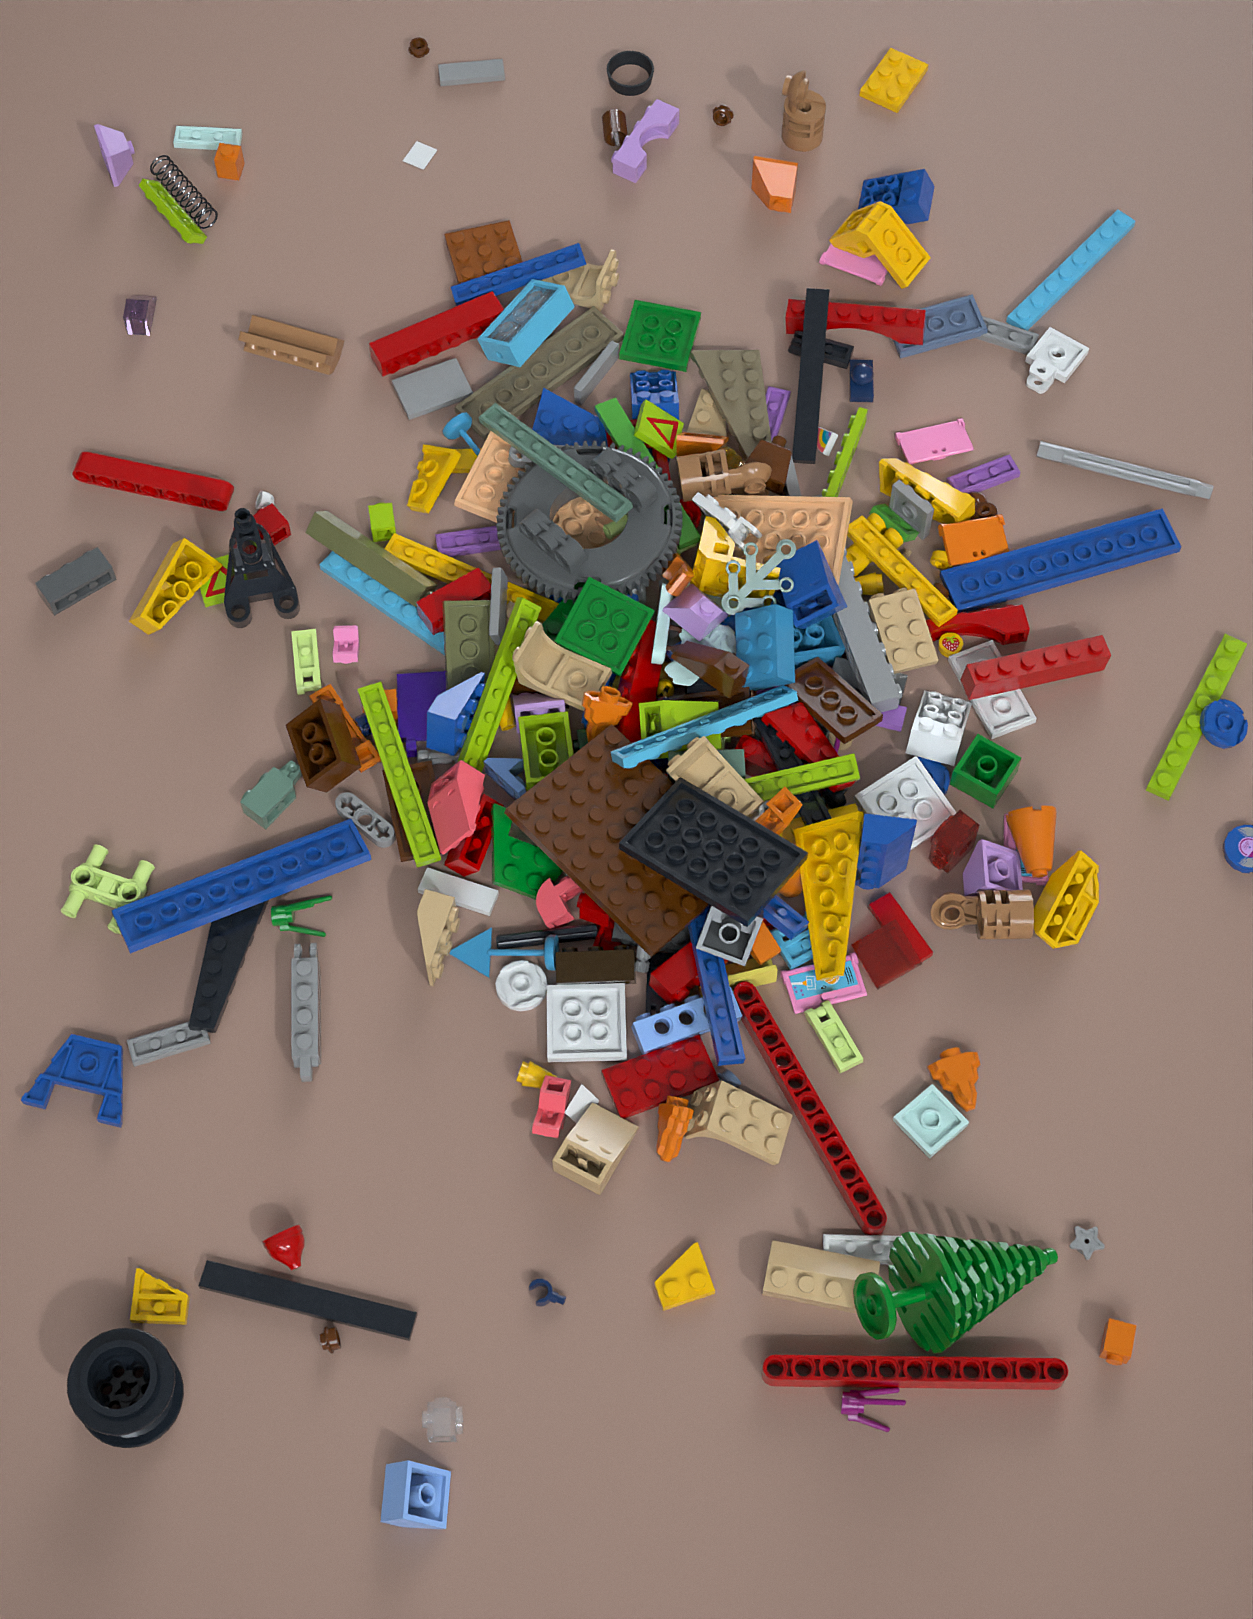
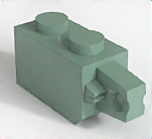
[240,760,302,830]

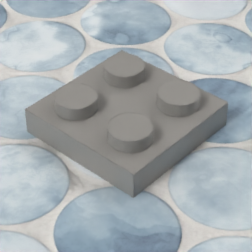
[889,480,934,540]

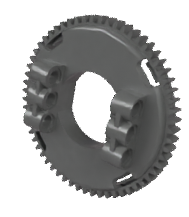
[496,441,683,604]

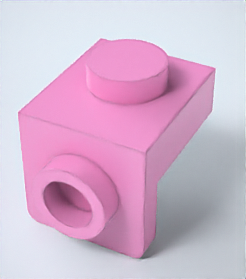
[333,625,360,664]

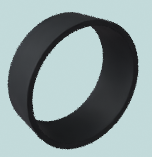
[607,51,654,96]

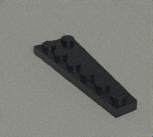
[188,900,269,1033]

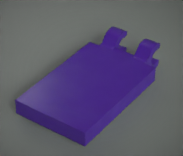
[397,671,446,758]

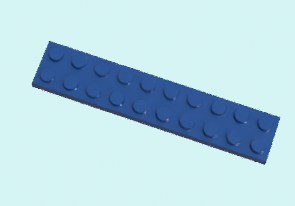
[940,508,1181,614]
[112,819,371,954]

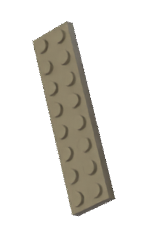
[455,306,624,441]

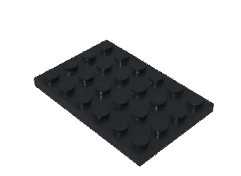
[619,777,808,927]

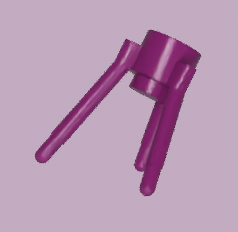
[841,1387,906,1432]

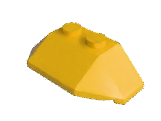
[1034,850,1099,949]

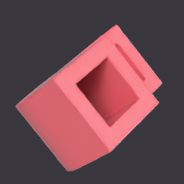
[536,876,583,929]
[532,1075,571,1138]

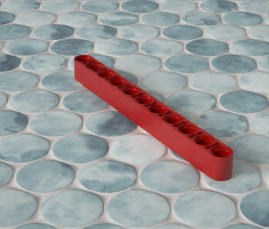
[734,981,887,1235]
[761,1355,1069,1390]

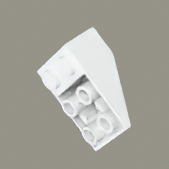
[906,690,972,766]

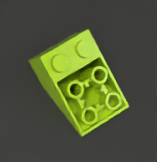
[639,700,722,760]

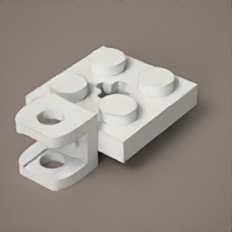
[1025,327,1089,394]
[692,492,763,553]

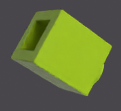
[368,503,396,542]

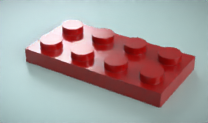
[601,1034,719,1119]

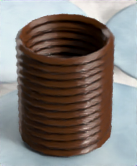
[602,109,628,146]

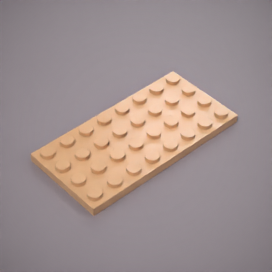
[454,431,620,549]

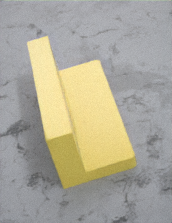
[698,958,778,998]

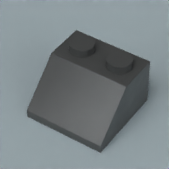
[696,905,764,966]

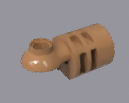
[782,70,826,152]
[676,449,772,502]
[930,890,1034,939]

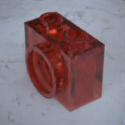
[928,810,980,874]

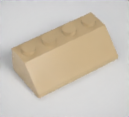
[762,1240,880,1314]

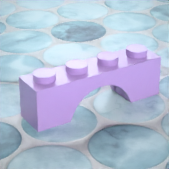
[611,99,679,183]

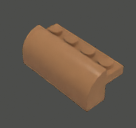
[238,315,345,375]

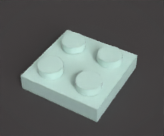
[893,1084,969,1159]

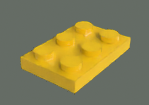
[859,48,929,113]

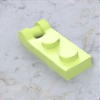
[291,629,322,695]
[804,1000,863,1073]

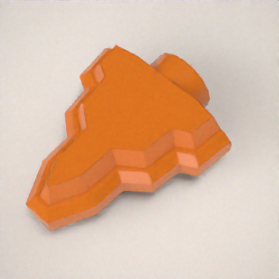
[582,686,632,743]
[927,1047,981,1112]
[656,1096,694,1162]

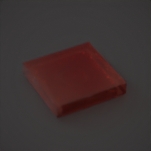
[851,919,922,990]

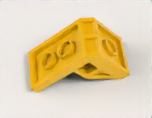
[829,201,931,289]
[690,516,781,606]

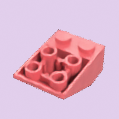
[427,760,485,855]

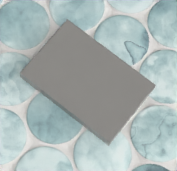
[392,358,473,420]

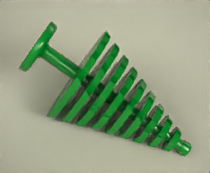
[853,1232,1058,1353]

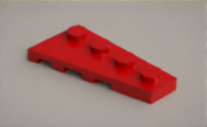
[761,702,856,793]

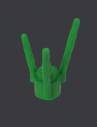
[271,895,332,937]

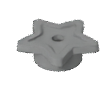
[1069,1226,1105,1260]

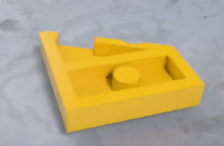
[654,1242,715,1311]
[130,1268,190,1325]

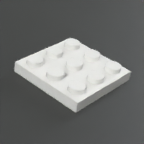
[853,756,960,851]
[547,983,627,1062]

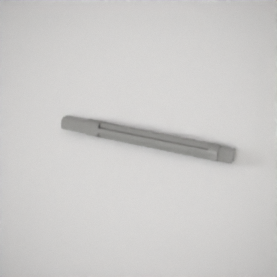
[1037,441,1213,499]

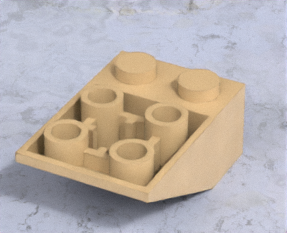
[417,889,460,986]
[552,1103,639,1195]

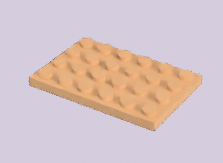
[713,495,853,585]

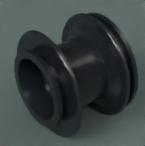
[67,1328,184,1448]

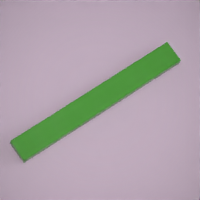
[595,398,701,550]

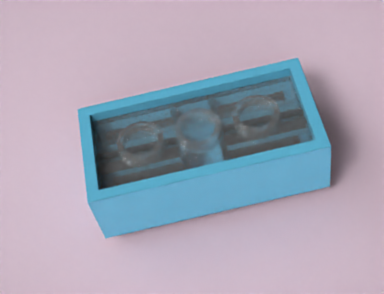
[477,279,575,367]

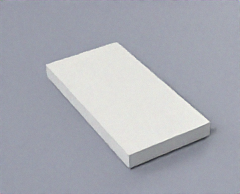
[948,640,1037,740]

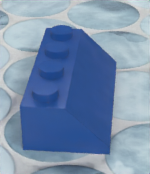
[855,813,917,890]

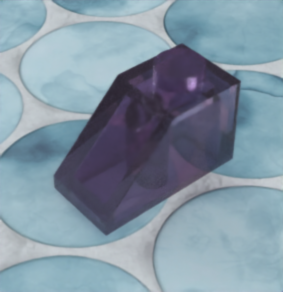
[123,295,157,335]

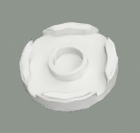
[495,960,547,1011]

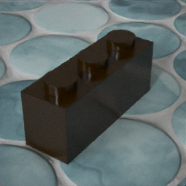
[556,945,636,985]

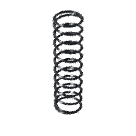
[150,155,218,229]

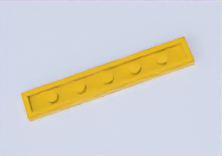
[847,515,958,627]

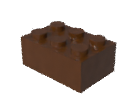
[286,698,362,793]

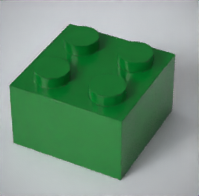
[950,734,1022,809]

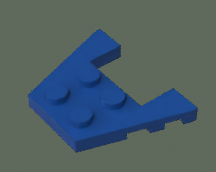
[21,1034,123,1128]

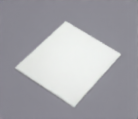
[403,141,437,170]
[565,1084,599,1124]

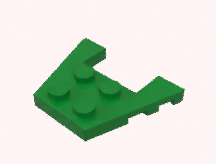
[491,803,563,900]

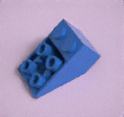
[858,169,935,224]
[630,370,679,420]
[776,540,847,629]
[426,672,485,756]

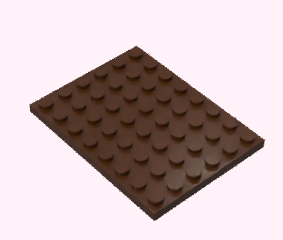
[504,724,710,957]

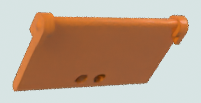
[938,514,1009,566]

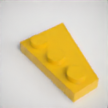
[407,444,461,514]

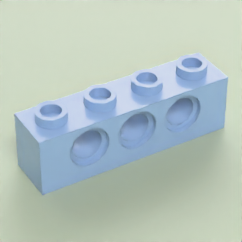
[631,987,742,1055]

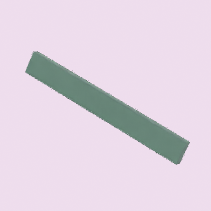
[478,403,633,523]

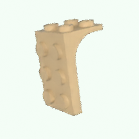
[540,249,619,312]
[867,588,939,674]
[512,621,612,711]
[666,736,764,817]
[683,1080,793,1165]

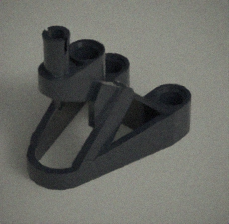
[224,508,300,628]

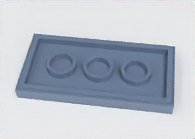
[892,294,988,359]

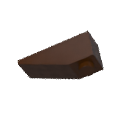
[671,641,749,698]

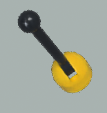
[656,679,674,701]

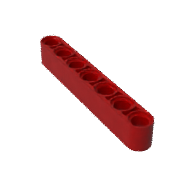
[72,452,234,511]

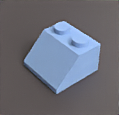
[380,1460,451,1529]

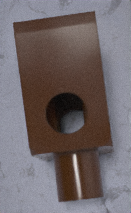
[744,435,792,495]

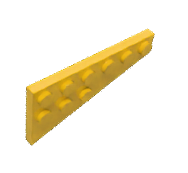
[794,811,864,981]

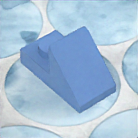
[484,758,526,801]

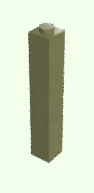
[305,511,437,607]

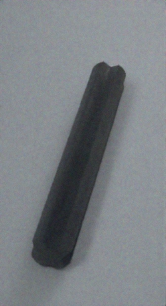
[496,924,598,949]

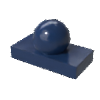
[849,359,874,402]

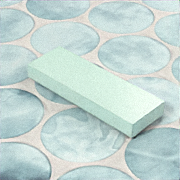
[173,126,242,150]

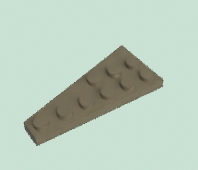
[690,350,772,461]

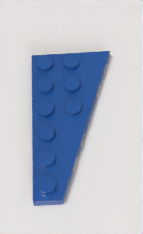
[532,388,670,466]

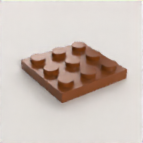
[444,220,523,284]

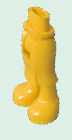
[846,513,903,578]

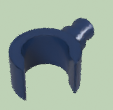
[353,713,372,737]
[529,1279,566,1307]

